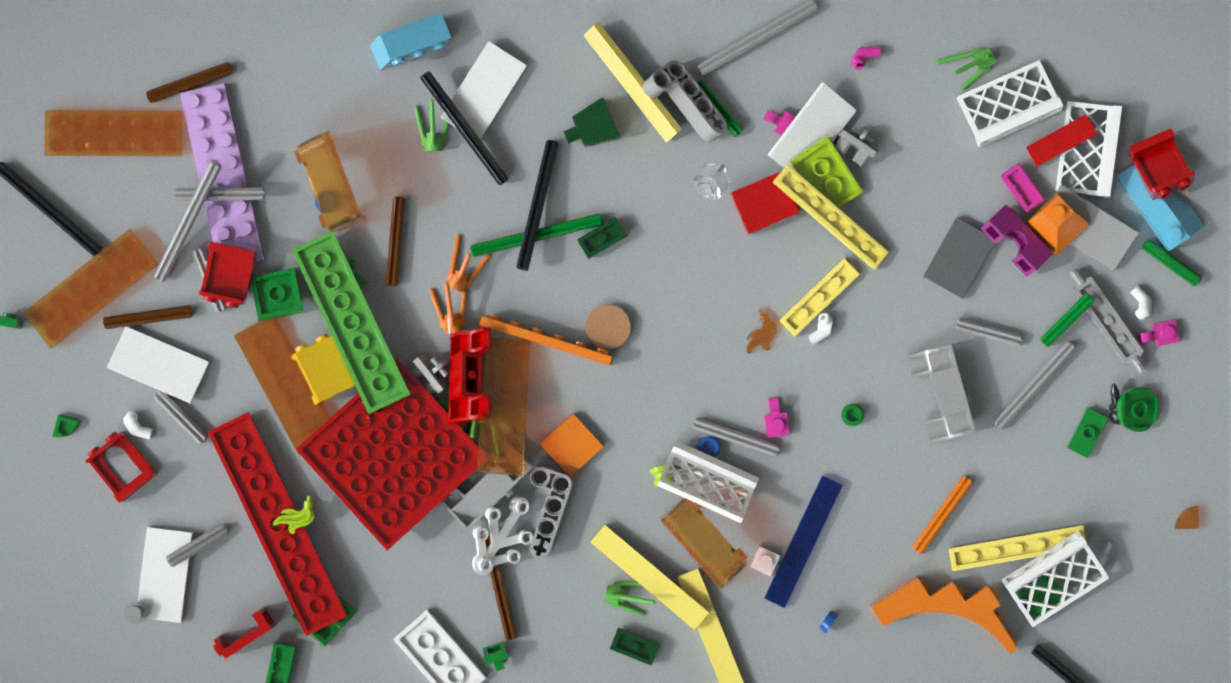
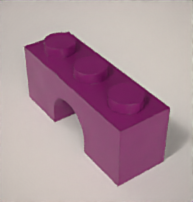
[981,205,1053,277]

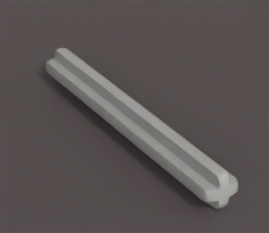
[993,341,1076,430]

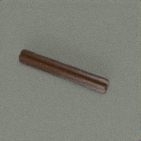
[146,62,233,103]
[386,196,405,286]
[103,305,193,329]

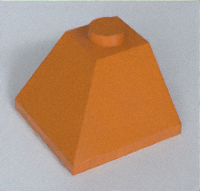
[1025,192,1089,256]

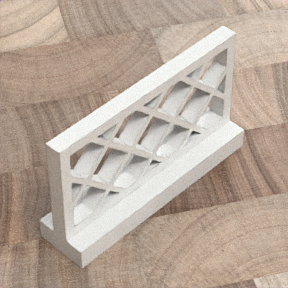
[957,60,1063,148]
[1055,101,1122,198]
[657,440,759,523]
[1002,531,1109,627]

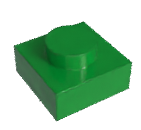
[0,312,22,329]

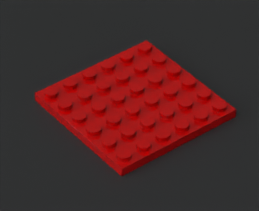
[295,358,489,551]

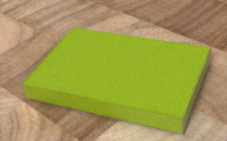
[789,135,864,208]

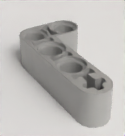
[643,60,727,142]
[530,466,572,559]

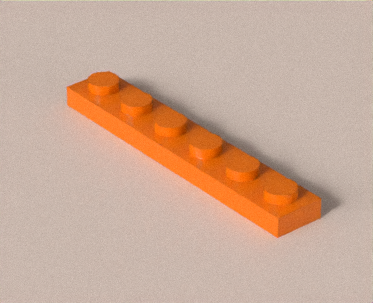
[479,313,612,366]

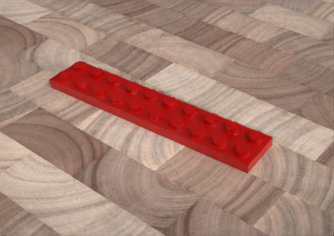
[208,412,348,636]

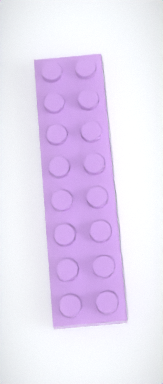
[180,83,265,262]

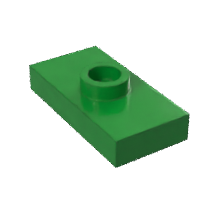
[1066,408,1108,458]
[266,641,297,683]

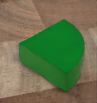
[52,415,81,437]

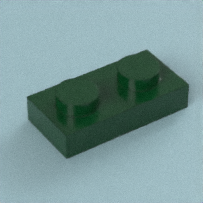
[577,217,627,259]
[610,627,660,666]

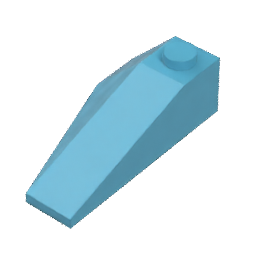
[1116,164,1204,251]

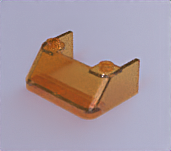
[294,131,366,232]
[660,497,748,589]

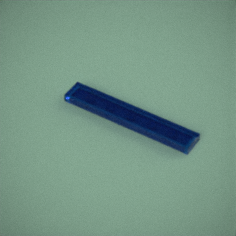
[764,476,843,608]

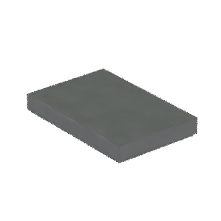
[923,217,994,299]

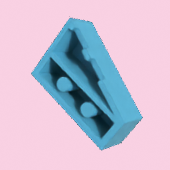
[370,13,451,70]

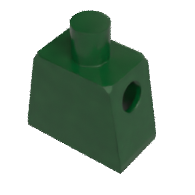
[563,98,620,148]

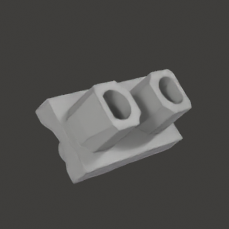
[835,127,877,167]
[409,353,449,395]

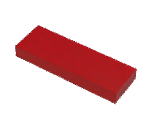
[1026,114,1097,167]

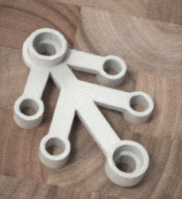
[472,496,533,575]

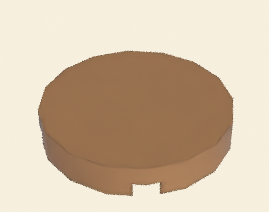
[586,304,631,350]

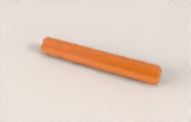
[912,476,973,554]

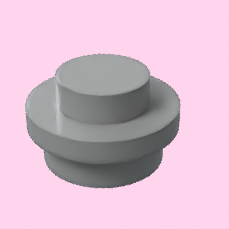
[124,601,147,625]

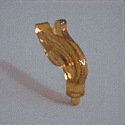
[746,309,777,354]

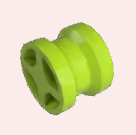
[649,464,675,486]

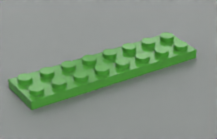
[292,231,410,414]

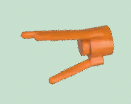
[446,235,491,293]
[429,282,467,333]

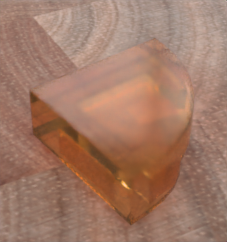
[1175,506,1199,529]

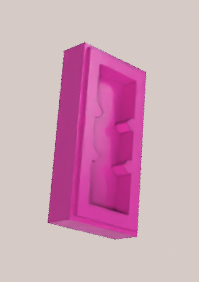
[1000,163,1045,213]

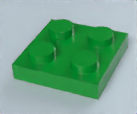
[251,268,304,322]

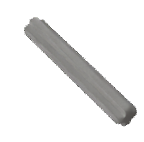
[175,187,265,201]
[693,418,780,456]

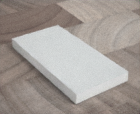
[440,41,527,139]
[768,83,857,168]
[107,327,209,404]
[138,527,193,623]
[393,609,487,683]

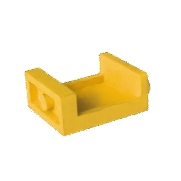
[291,334,355,405]

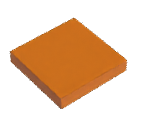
[540,414,604,477]

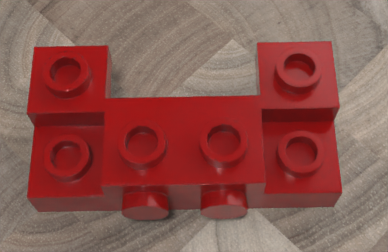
[449,327,493,425]

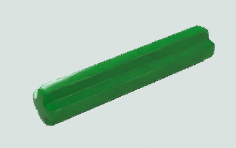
[697,80,743,137]
[1142,239,1202,287]
[1040,293,1095,347]

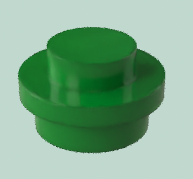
[841,404,864,426]

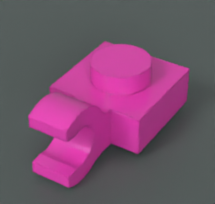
[763,110,796,136]
[1138,319,1180,346]
[764,397,790,438]

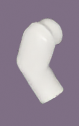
[1130,285,1152,320]
[808,313,833,345]
[123,411,153,440]

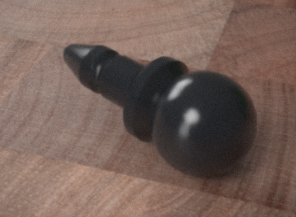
[1109,383,1121,425]

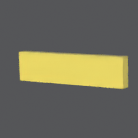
[779,258,860,337]

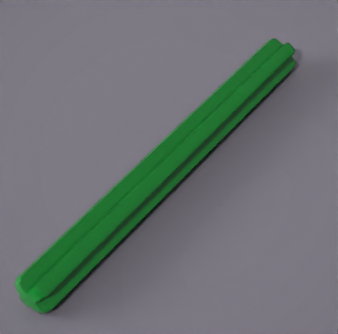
[470,213,602,257]

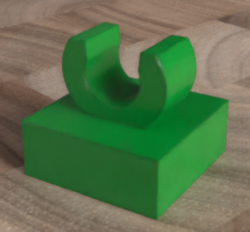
[483,641,508,671]

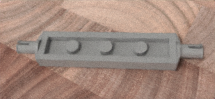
[1069,268,1147,373]

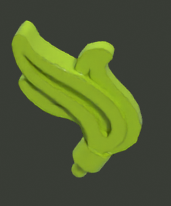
[273,495,314,534]

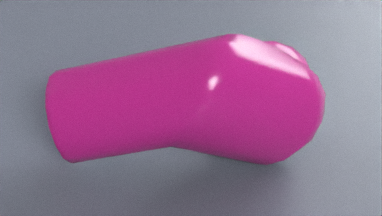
[851,46,881,70]

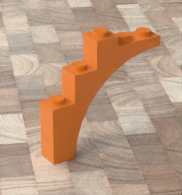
[870,576,1018,654]

